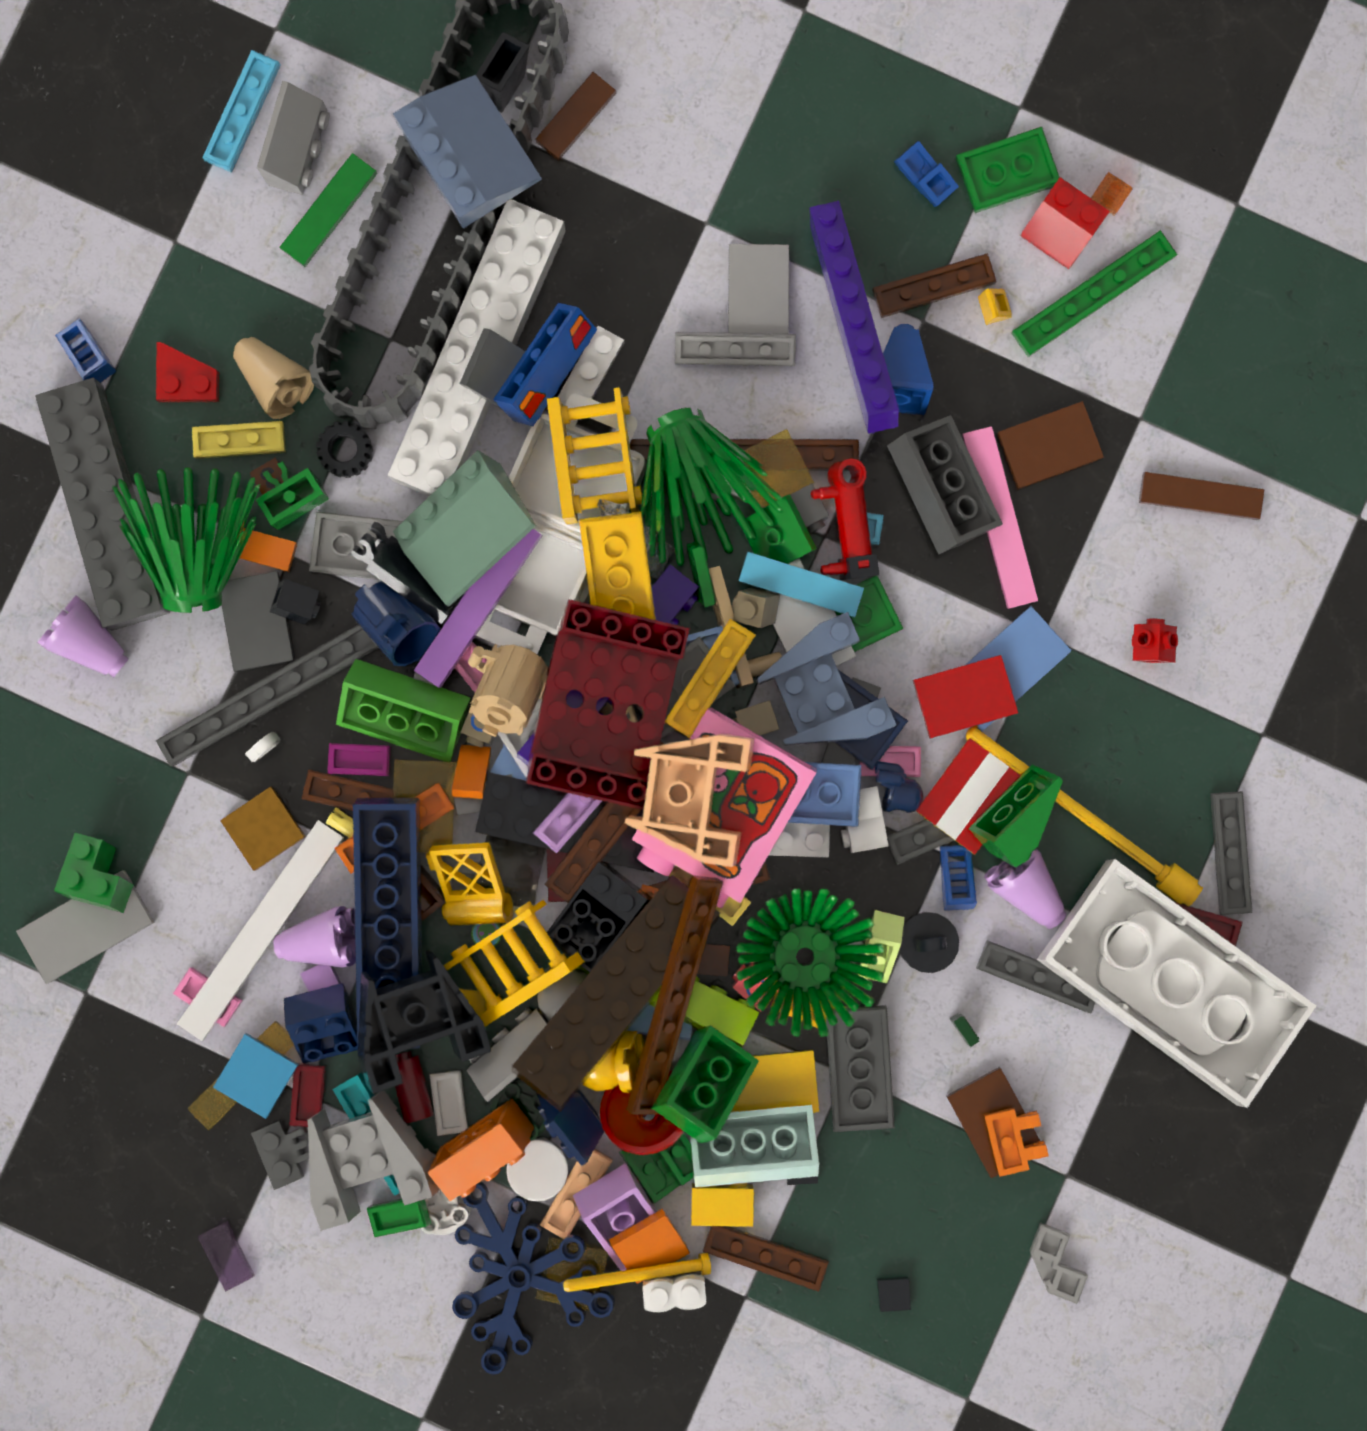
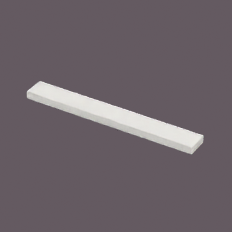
[177,820,344,1041]

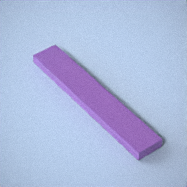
[413,529,543,688]

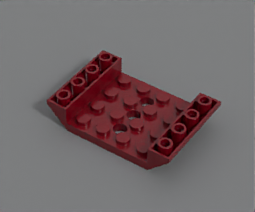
[526,599,690,810]

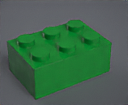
[652,1025,759,1143]

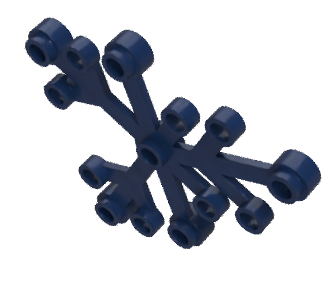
[452,1181,615,1374]

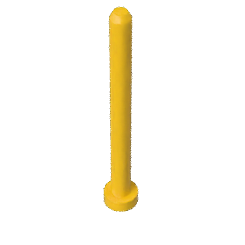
[563,1253,711,1292]

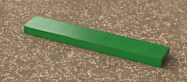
[1011,230,1178,357]

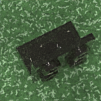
[476,835,546,907]

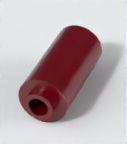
[395,1051,434,1123]

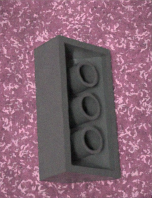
[887,415,1003,555]

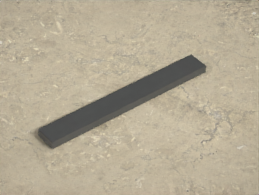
[156,624,380,767]

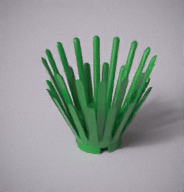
[641,408,784,566]
[112,467,260,613]
[737,889,884,1037]

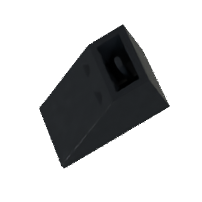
[547,862,652,972]

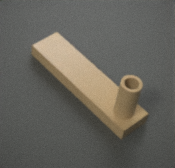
[709,566,782,689]

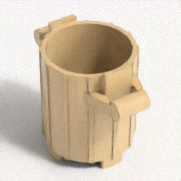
[468,644,549,737]

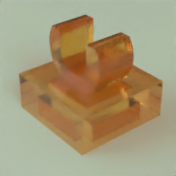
[1091,172,1133,216]

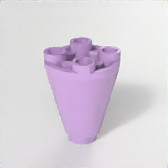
[37,596,129,678]
[984,848,1066,929]
[273,906,356,967]

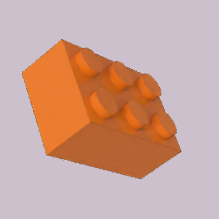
[427,1098,534,1201]

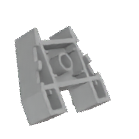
[308,1090,440,1231]

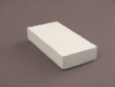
[430,1070,468,1136]

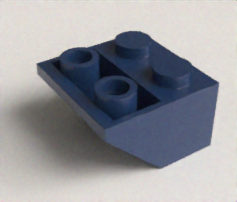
[284,983,358,1064]
[536,1089,604,1166]

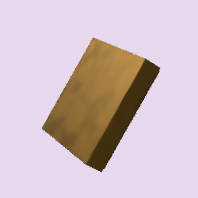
[220,787,306,871]

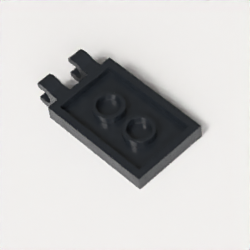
[351,522,461,624]

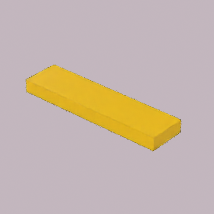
[664,619,756,739]

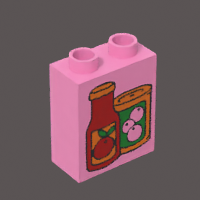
[632,707,817,908]

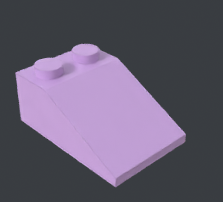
[573,1163,657,1271]

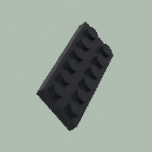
[475,772,654,873]

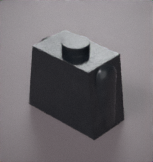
[476,32,530,113]

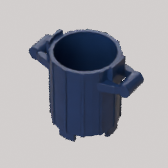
[351,581,440,666]

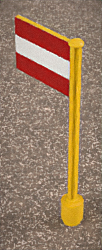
[916,725,1203,907]

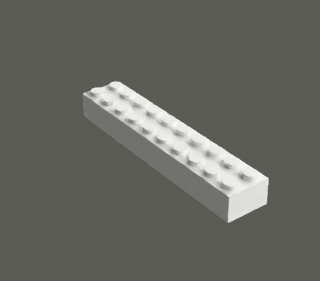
[388,199,566,496]

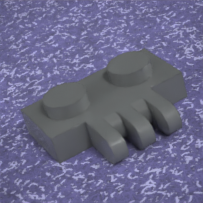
[251,1120,309,1190]

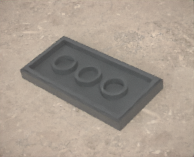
[826,1005,895,1132]

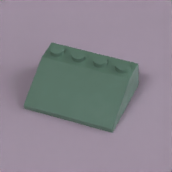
[393,450,536,607]

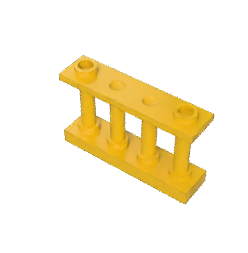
[547,387,642,525]
[443,899,584,1026]

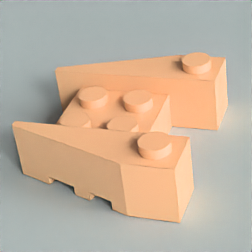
[625,734,754,867]

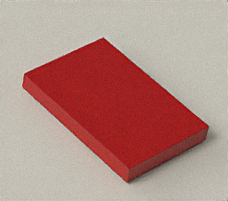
[912,655,1018,739]

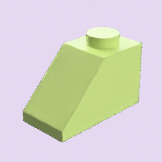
[859,910,905,983]

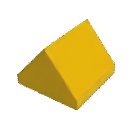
[978,288,1012,325]

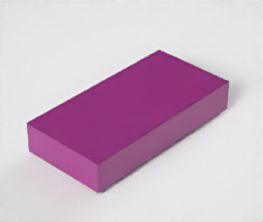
[328,743,391,776]

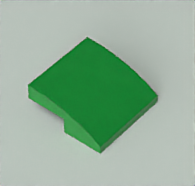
[619,1132,694,1204]

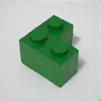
[54,833,134,914]

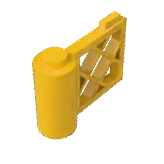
[425,842,513,926]

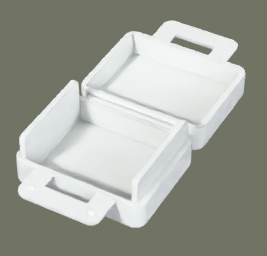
[463,393,647,654]

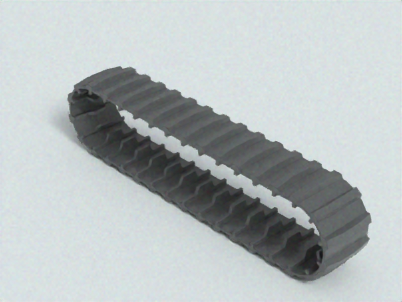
[309,0,569,429]

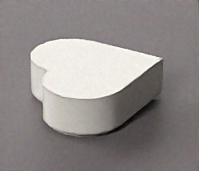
[245,732,281,762]

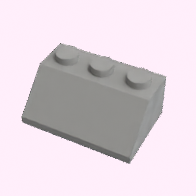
[257,81,330,195]
[467,1006,548,1102]

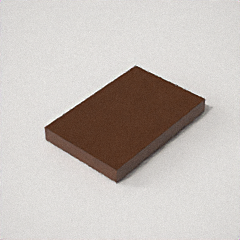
[997,401,1104,490]
[946,1067,1040,1179]

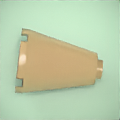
[233,337,314,419]

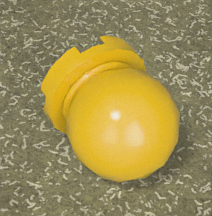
[583,1031,645,1093]

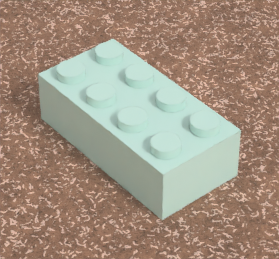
[691,1105,819,1187]

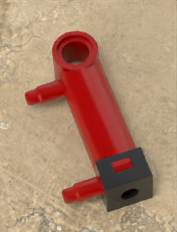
[811,458,879,580]

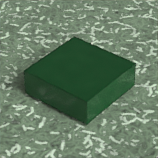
[950,1013,979,1047]

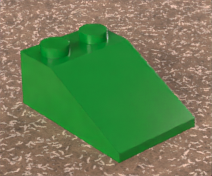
[968,764,1063,868]

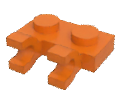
[984,1107,1049,1177]

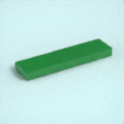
[279,153,378,267]

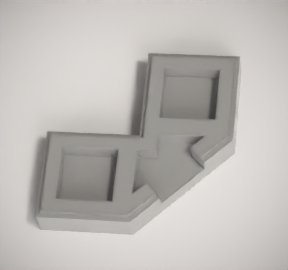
[1029,1222,1088,1304]

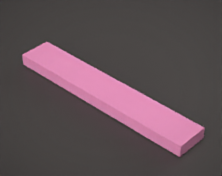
[961,426,1038,609]

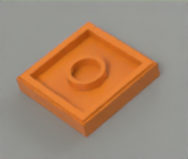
[609,1208,690,1284]

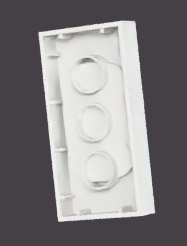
[1037,859,1316,1108]

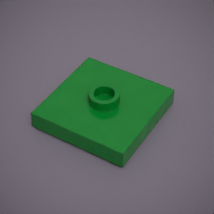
[744,494,817,564]

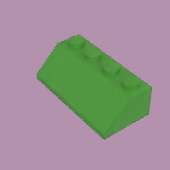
[336,659,471,763]

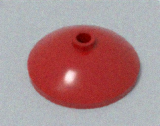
[600,1070,684,1155]

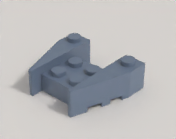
[756,612,896,746]

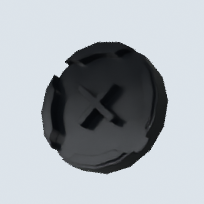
[899,912,959,973]

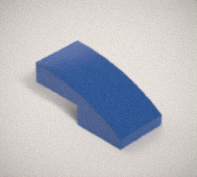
[894,141,959,207]

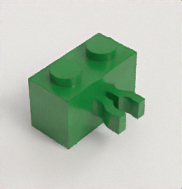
[255,461,329,530]

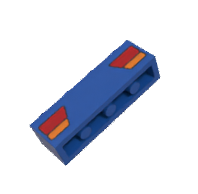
[493,303,597,426]

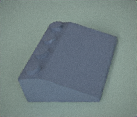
[393,75,542,228]

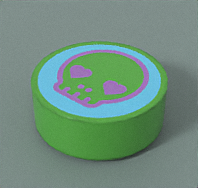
[471,923,502,946]

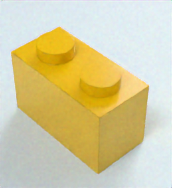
[691,1183,754,1227]

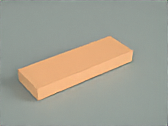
[540,1149,613,1239]

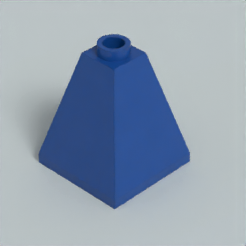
[883,324,933,415]

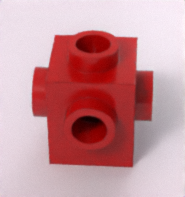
[1132,618,1178,663]

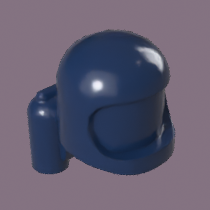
[875,761,923,813]

